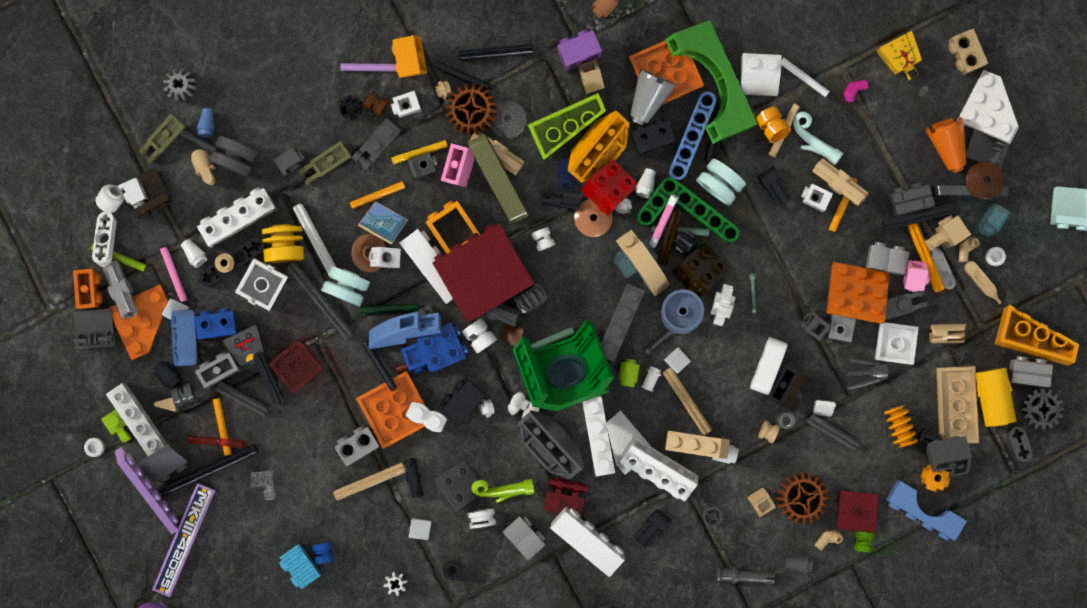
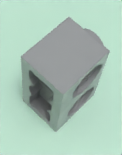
[335,426,381,467]

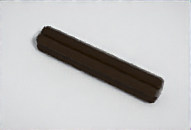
[657,209,683,265]

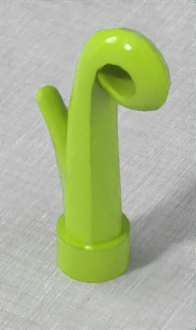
[471,479,534,503]

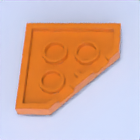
[109,284,169,361]

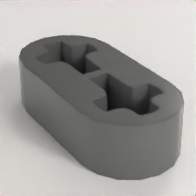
[1007,426,1032,462]

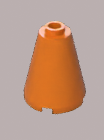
[925,117,966,173]

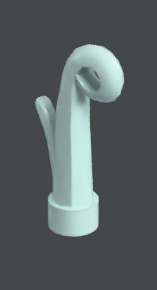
[793,112,844,165]

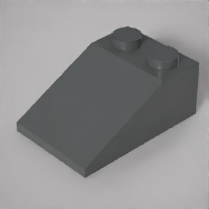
[135,442,190,483]

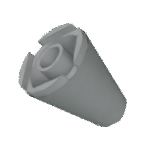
[630,69,675,125]

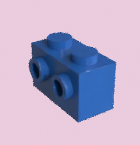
[195,308,238,340]

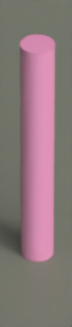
[160,247,188,303]

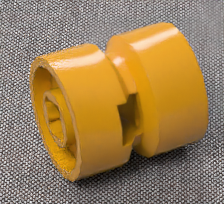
[756,106,791,143]

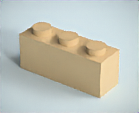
[665,431,730,459]

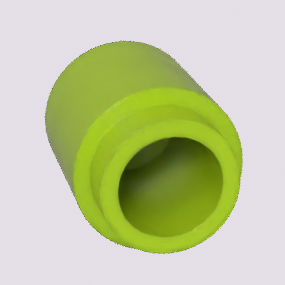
[618,359,640,387]

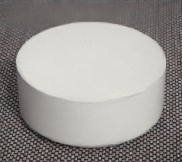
[985,247,1006,266]
[84,438,105,457]

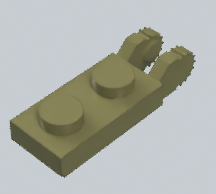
[139,113,187,163]
[298,141,352,185]

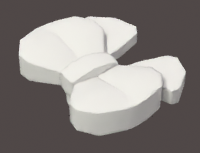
[508,392,540,418]

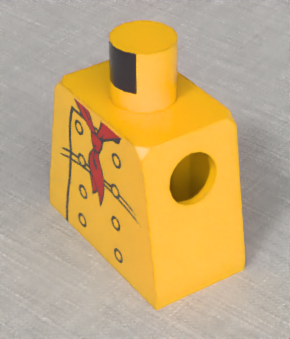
[877,31,922,80]

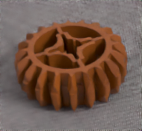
[446,84,498,136]
[777,472,829,524]

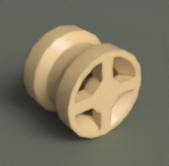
[758,420,780,443]

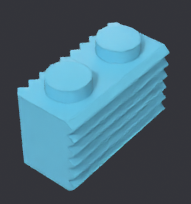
[279,543,322,589]

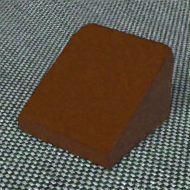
[500,324,525,346]

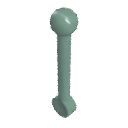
[749,273,757,313]

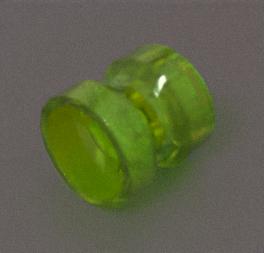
[853,531,875,553]

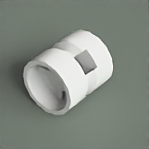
[462,318,497,354]

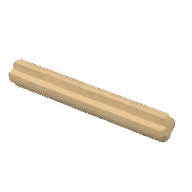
[663,368,712,435]
[333,463,406,500]

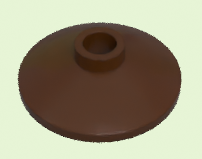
[966,162,1004,200]

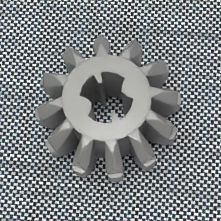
[163,68,196,101]

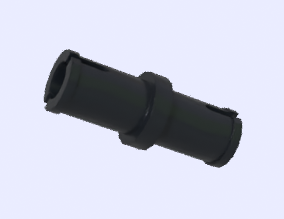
[403,458,424,498]

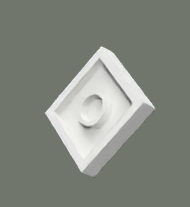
[875,322,919,365]

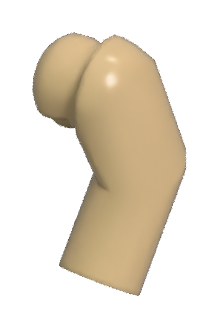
[958,237,979,263]
[814,530,843,551]

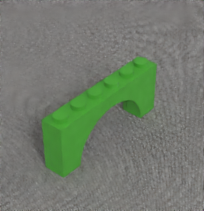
[665,20,757,144]

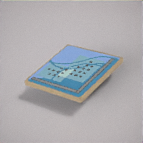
[358,201,408,244]

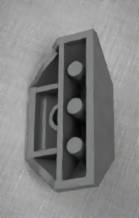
[518,410,584,479]

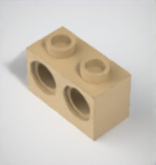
[948,28,988,75]

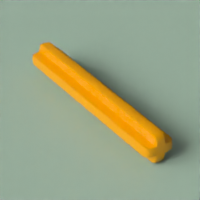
[907,223,945,292]

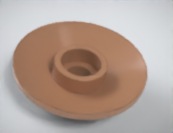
[574,199,613,237]
[352,234,386,272]

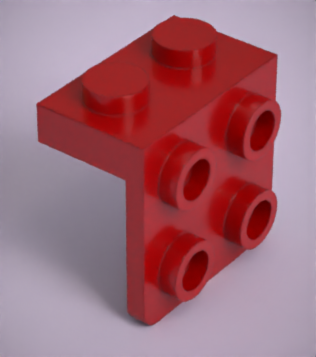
[581,159,638,216]

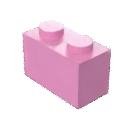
[441,143,475,188]

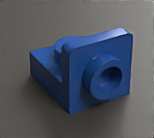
[401,343,428,374]

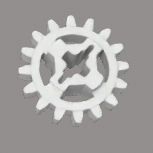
[711,284,735,326]

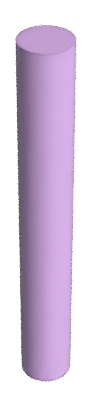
[340,63,396,72]

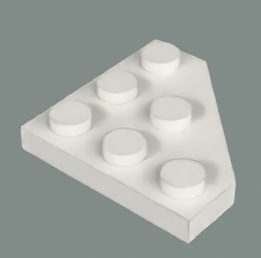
[957,70,1019,144]

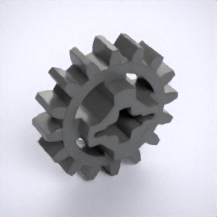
[1021,388,1064,430]

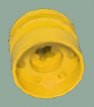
[262,224,305,263]

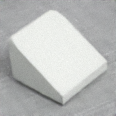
[162,298,190,320]
[664,347,691,374]
[813,400,836,417]
[409,518,432,540]

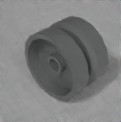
[209,135,258,177]

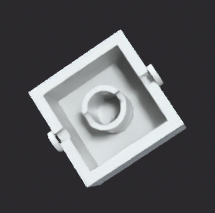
[235,258,288,311]

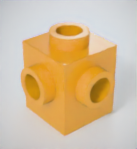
[921,465,951,492]

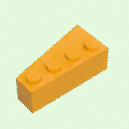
[995,305,1079,366]

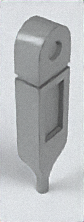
[931,247,956,289]

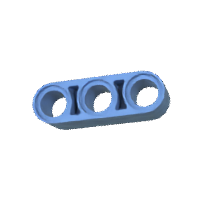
[171,310,197,367]

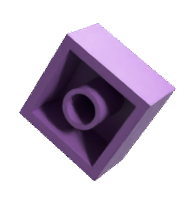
[557,29,602,72]

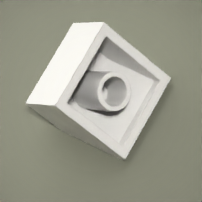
[740,53,782,96]

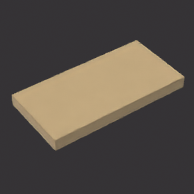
[936,366,979,443]

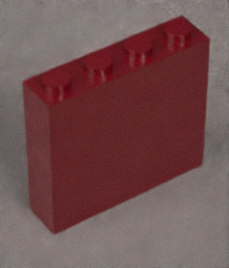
[432,223,534,323]

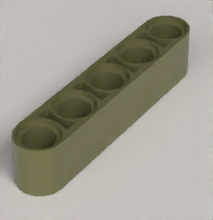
[468,134,529,224]

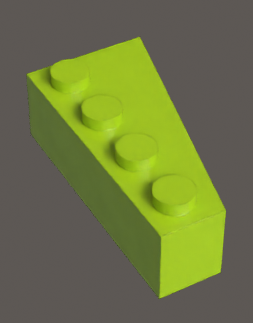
[528,93,606,160]

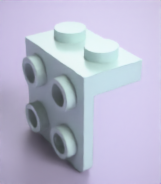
[1050,187,1087,231]

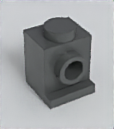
[273,147,305,177]
[408,153,438,180]
[800,310,831,341]

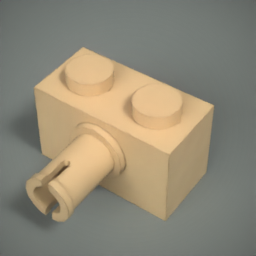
[924,215,971,251]

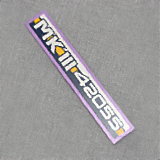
[152,483,216,597]

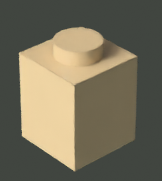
[578,59,605,94]

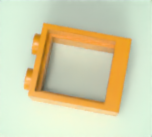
[426,200,480,254]

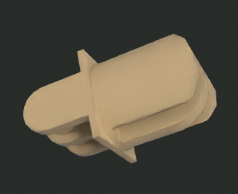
[191,149,216,185]

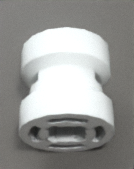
[531,227,556,252]

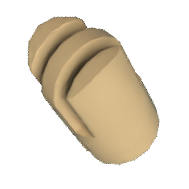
[929,324,966,344]

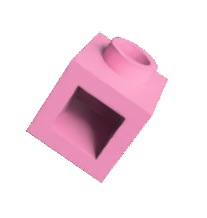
[903,260,930,292]

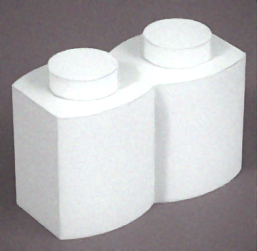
[406,402,448,432]

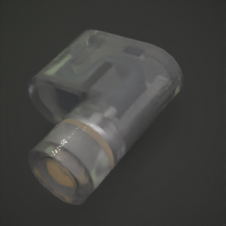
[250,470,276,500]

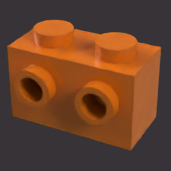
[73,269,103,310]

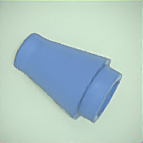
[196,108,215,138]

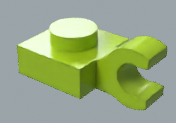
[101,409,132,443]

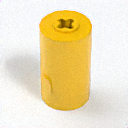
[975,367,1017,427]

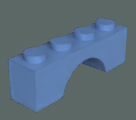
[886,480,967,541]

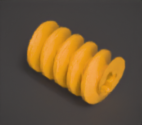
[884,405,918,448]

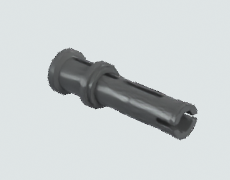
[715,565,775,584]

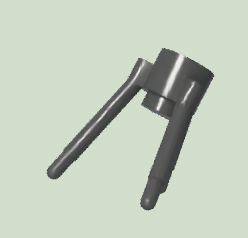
[847,359,888,390]

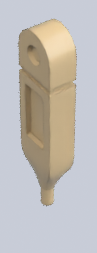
[964,261,1002,304]

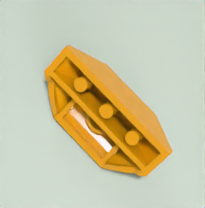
[568,111,630,183]

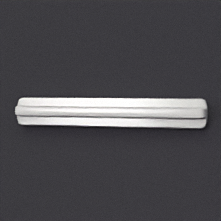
[293,204,337,273]

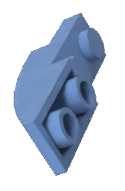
[369,312,441,349]

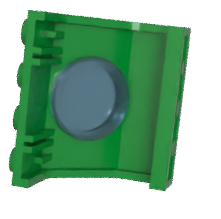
[513,320,614,411]

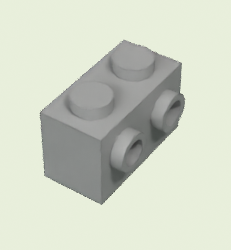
[826,313,856,343]
[195,351,242,388]

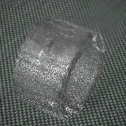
[777,412,795,429]

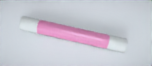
[649,194,678,248]

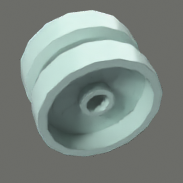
[696,159,746,206]
[321,266,370,307]

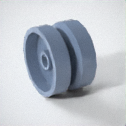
[661,289,704,335]

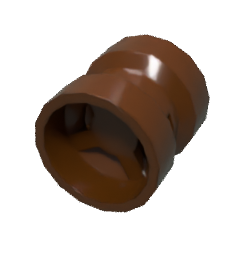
[363,91,389,117]

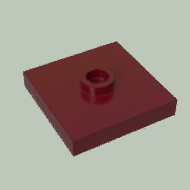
[836,490,879,533]

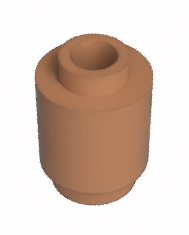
[592,0,619,18]

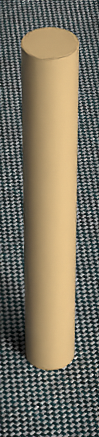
[768,104,800,158]

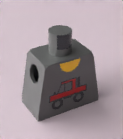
[223,325,267,373]

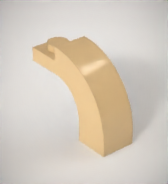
[616,230,670,296]

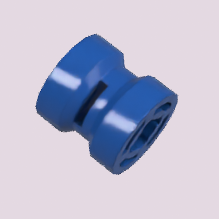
[312,542,334,564]

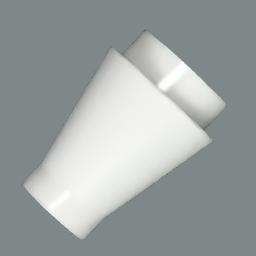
[635,168,656,198]
[181,239,207,268]

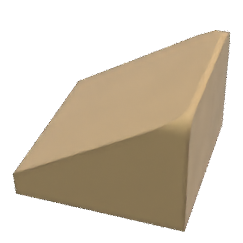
[154,397,179,412]
[748,488,776,517]

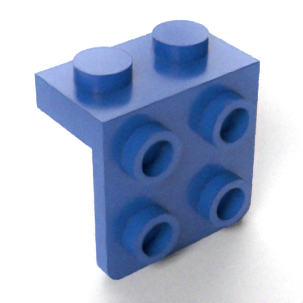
[417,323,469,372]

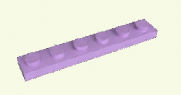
[115,447,179,534]

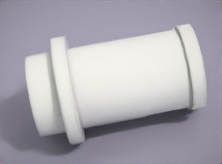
[641,366,661,392]

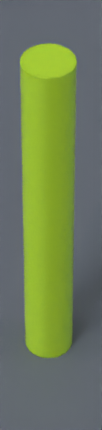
[90,243,147,272]

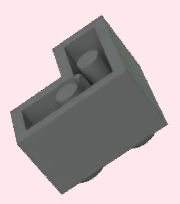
[926,436,972,477]

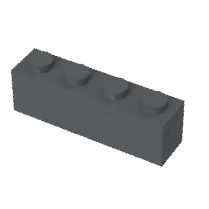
[601,283,645,362]

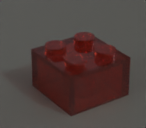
[269,339,325,394]

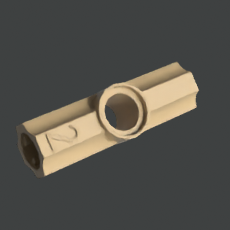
[469,131,524,176]
[813,158,869,206]

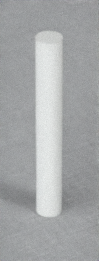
[781,57,830,97]

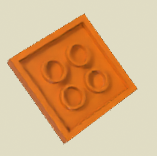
[629,41,704,105]
[826,262,889,324]
[356,371,425,449]

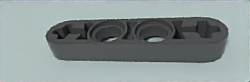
[934,185,1009,197]

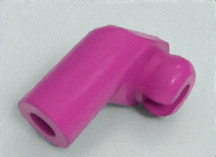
[844,80,868,102]

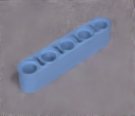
[669,91,716,181]

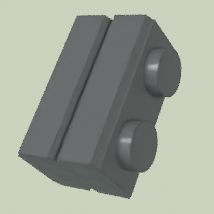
[889,182,935,216]

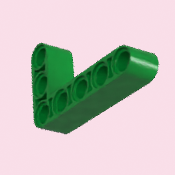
[637,178,739,243]

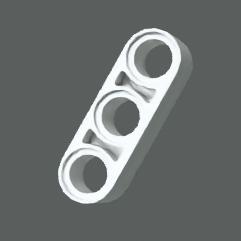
[750,337,788,395]

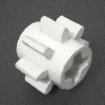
[383,571,408,596]

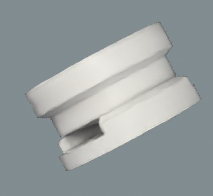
[468,509,496,529]

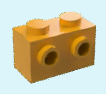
[392,35,427,78]

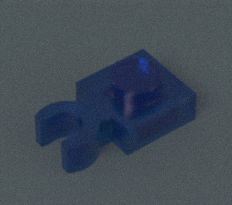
[557,158,576,193]

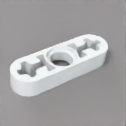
[92,212,117,267]

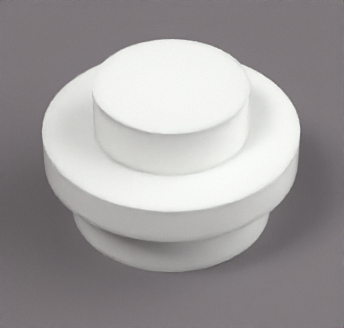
[479,399,494,418]

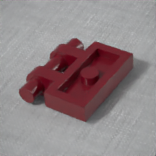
[544,478,588,517]

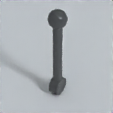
[644,330,676,355]

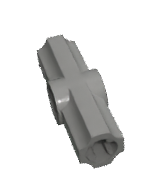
[102,260,138,319]

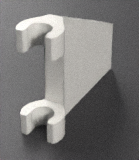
[606,410,651,475]

